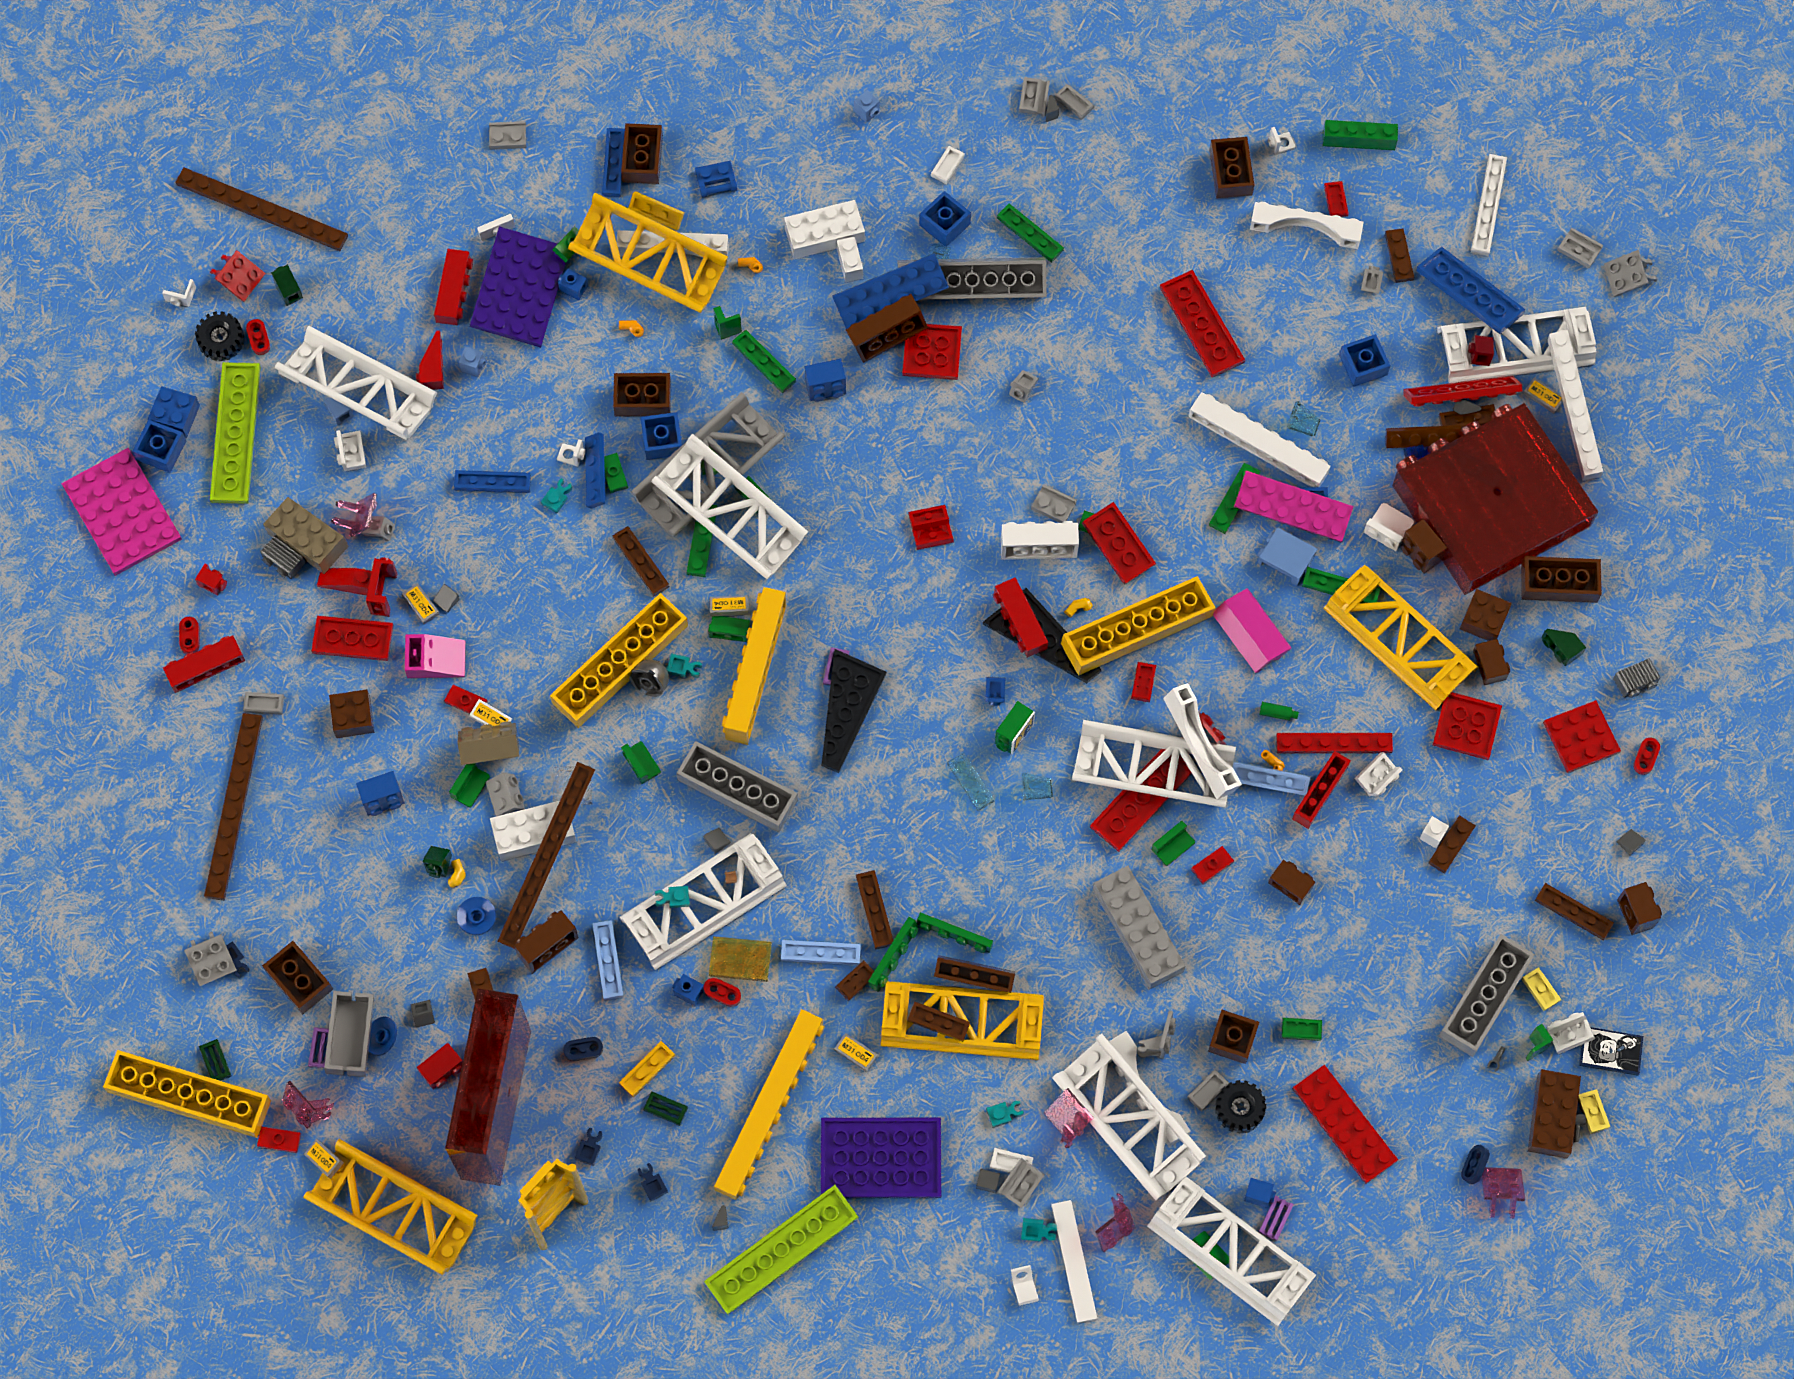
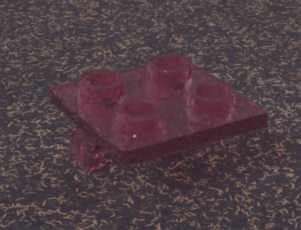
[331,493,377,537]
[282,1081,334,1129]
[1044,1088,1094,1148]
[1482,1167,1525,1219]
[1095,1193,1135,1252]

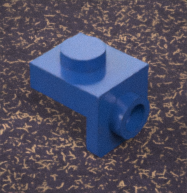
[985,677,1006,706]

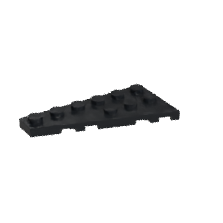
[983,588,1101,684]
[821,649,887,773]

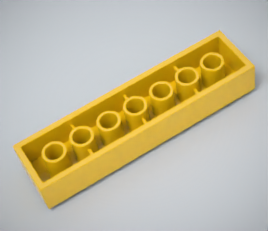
[1061,576,1216,676]
[722,587,787,745]
[550,593,688,728]
[103,1050,271,1138]

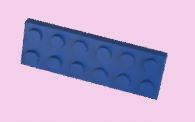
[1416,246,1525,334]
[832,253,949,329]

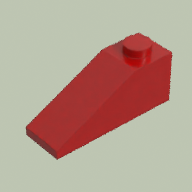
[416,330,444,390]
[317,568,372,596]

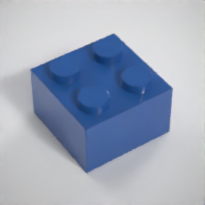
[919,191,971,247]
[1339,334,1390,387]
[804,359,846,402]
[148,386,200,438]
[640,412,682,460]
[132,419,186,473]
[356,771,405,816]

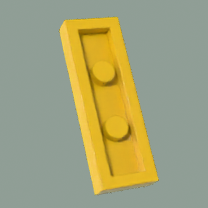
[628,191,685,230]
[619,1041,675,1098]

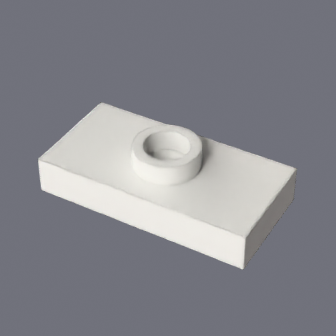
[477,214,515,241]

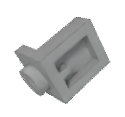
[1361,266,1383,294]
[1009,370,1039,403]
[362,516,394,541]

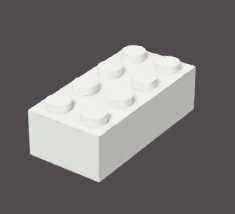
[784,200,865,259]
[1001,521,1079,560]
[490,801,577,861]

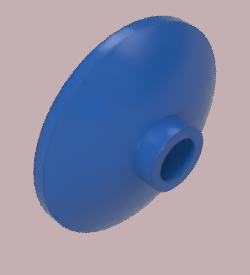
[457,897,496,935]
[369,1016,397,1056]

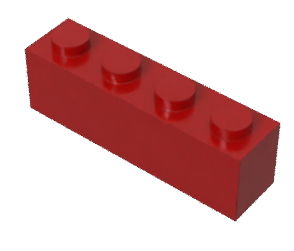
[434,249,473,326]
[993,577,1048,658]
[163,635,245,693]
[1292,751,1351,829]

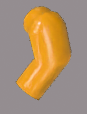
[738,257,763,273]
[619,320,644,337]

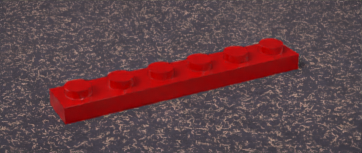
[1276,733,1393,754]

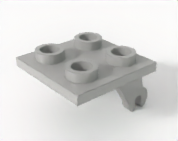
[1604,250,1657,297]
[184,932,237,986]
[1137,1010,1176,1059]

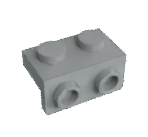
[486,772,525,817]

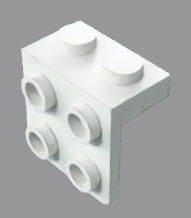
[1364,503,1414,551]

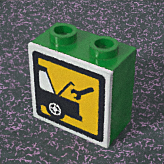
[995,701,1035,755]

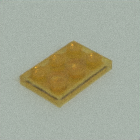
[709,936,772,982]

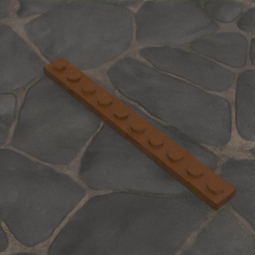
[175,167,348,251]
[204,713,263,901]
[497,761,595,949]

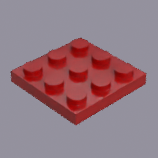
[902,324,962,380]
[1432,692,1502,760]
[1543,700,1621,773]

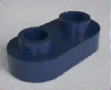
[563,1037,603,1061]
[1461,1145,1490,1184]

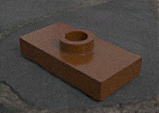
[835,960,874,1002]

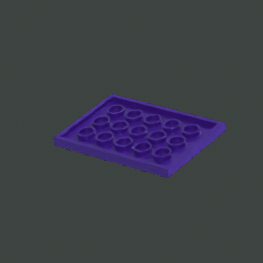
[469,226,566,348]
[821,1117,942,1198]

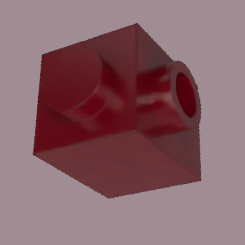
[1468,335,1494,366]

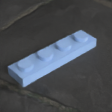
[1233,762,1310,795]
[593,920,624,1000]
[781,940,861,965]

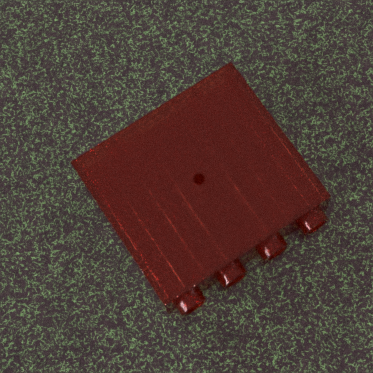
[1392,403,1598,595]
[445,988,531,1186]

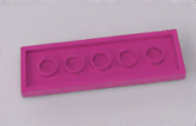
[1234,471,1354,543]

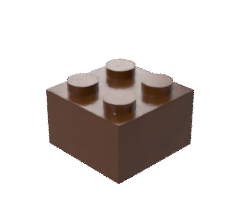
[1400,519,1447,574]
[1460,589,1512,641]
[329,689,375,738]
[1617,882,1662,935]
[1208,1010,1259,1064]

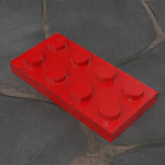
[1082,502,1156,585]
[311,616,394,661]

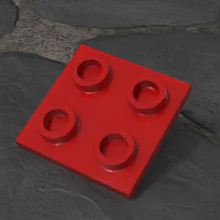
[210,250,266,302]
[1176,712,1227,745]

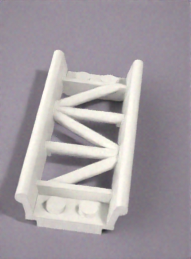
[1437,307,1596,383]
[275,326,437,440]
[651,434,808,579]
[1072,720,1236,808]
[619,833,787,970]
[1052,1034,1206,1201]
[1147,1176,1316,1326]

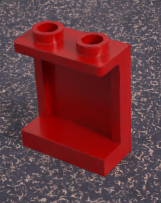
[366,557,397,617]

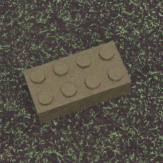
[263,497,349,574]

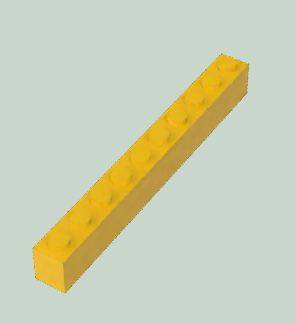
[714,1009,825,1200]

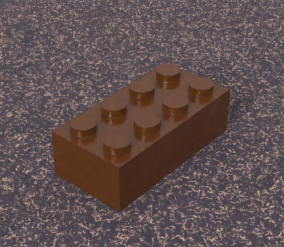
[846,294,928,363]
[1521,556,1602,603]
[1527,1069,1581,1159]

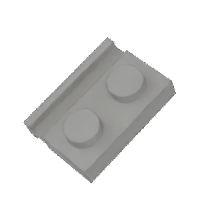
[1019,77,1050,116]
[489,121,526,150]
[1557,227,1603,268]
[1031,484,1077,523]
[998,1158,1045,1208]

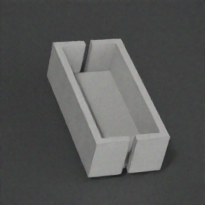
[324,991,374,1077]

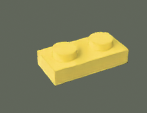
[1521,967,1561,1011]
[1578,1089,1610,1134]

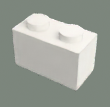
[837,237,863,282]

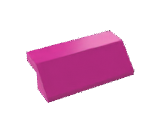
[1213,588,1291,673]

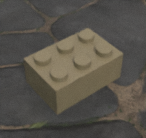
[458,722,519,765]

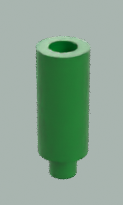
[1259,701,1299,721]

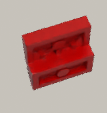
[908,505,954,550]

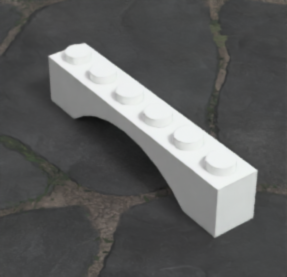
[1250,202,1364,249]
[617,230,729,261]
[1163,683,1242,800]
[1109,1031,1191,1147]

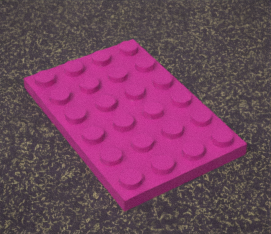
[61,448,182,576]

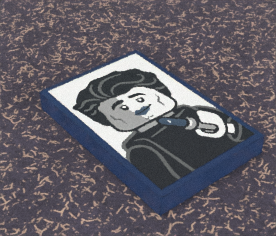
[1579,1027,1644,1076]

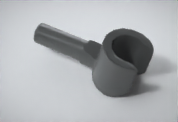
[1487,1046,1505,1072]
[1574,1114,1586,1142]

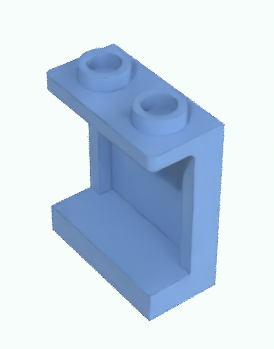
[1257,527,1317,585]

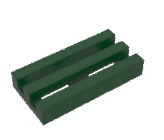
[199,1039,232,1080]
[643,1091,688,1126]

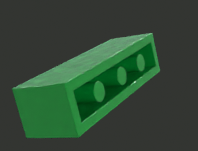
[1322,120,1398,151]

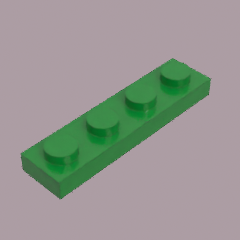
[997,203,1064,263]
[732,330,796,394]
[1209,463,1261,534]
[686,505,718,577]
[1302,567,1381,603]
[917,912,993,953]
[868,916,919,992]

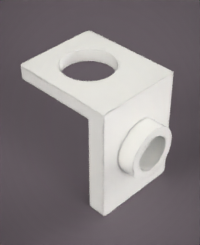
[1268,127,1295,154]
[162,279,196,307]
[557,439,586,466]
[1011,1265,1039,1305]

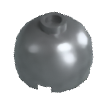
[629,659,669,697]

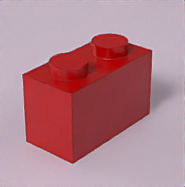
[416,1043,464,1090]

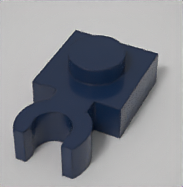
[226,941,250,978]
[575,1128,602,1166]
[638,1163,668,1202]

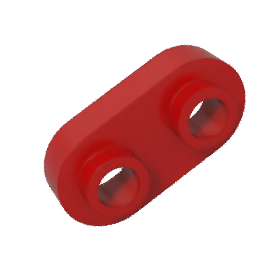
[246,319,270,355]
[179,616,200,654]
[1633,737,1660,775]
[704,978,741,1007]

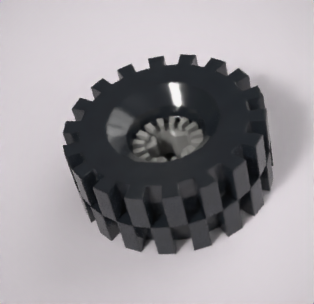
[195,311,244,361]
[1215,1080,1267,1133]

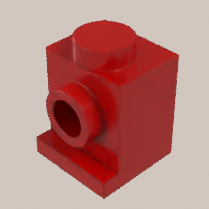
[195,564,227,596]

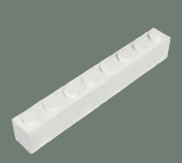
[1547,330,1603,481]
[1189,392,1331,487]

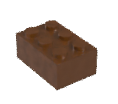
[621,123,663,184]
[1209,137,1255,199]
[613,373,671,417]
[514,910,579,974]
[262,941,333,1015]

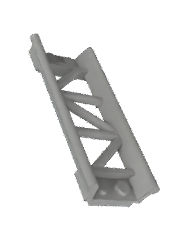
[631,392,785,536]

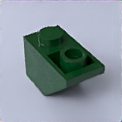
[271,264,303,306]
[1541,629,1586,666]
[423,846,452,878]

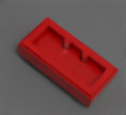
[1324,181,1349,217]
[1131,662,1157,703]
[444,685,488,714]
[1191,846,1234,884]
[257,1126,301,1153]

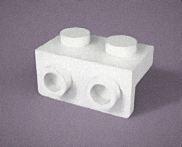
[334,430,366,471]
[1354,752,1402,796]
[1546,1012,1595,1054]

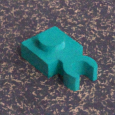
[541,478,572,513]
[667,654,702,678]
[655,886,690,908]
[986,1101,1024,1128]
[1021,1218,1057,1241]

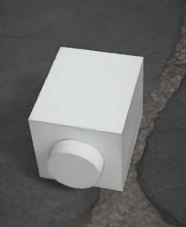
[1420,816,1449,849]

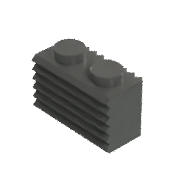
[261,535,306,579]
[1613,658,1661,698]

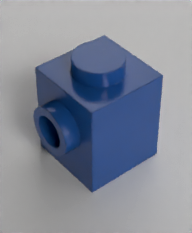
[558,268,588,300]
[672,974,704,1006]
[1244,1178,1276,1208]

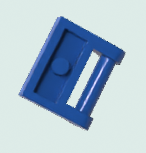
[695,160,738,198]

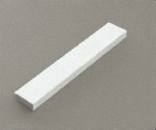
[1470,154,1507,256]
[1051,1200,1097,1324]

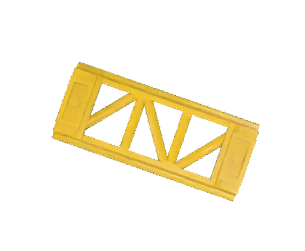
[568,192,728,313]
[1323,565,1479,711]
[881,981,1044,1060]
[303,1139,478,1275]
[518,1159,589,1250]

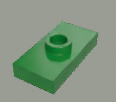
[552,226,579,263]
[604,453,628,493]
[1281,1018,1322,1041]

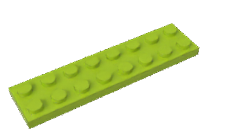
[210,362,261,504]
[704,1185,859,1315]

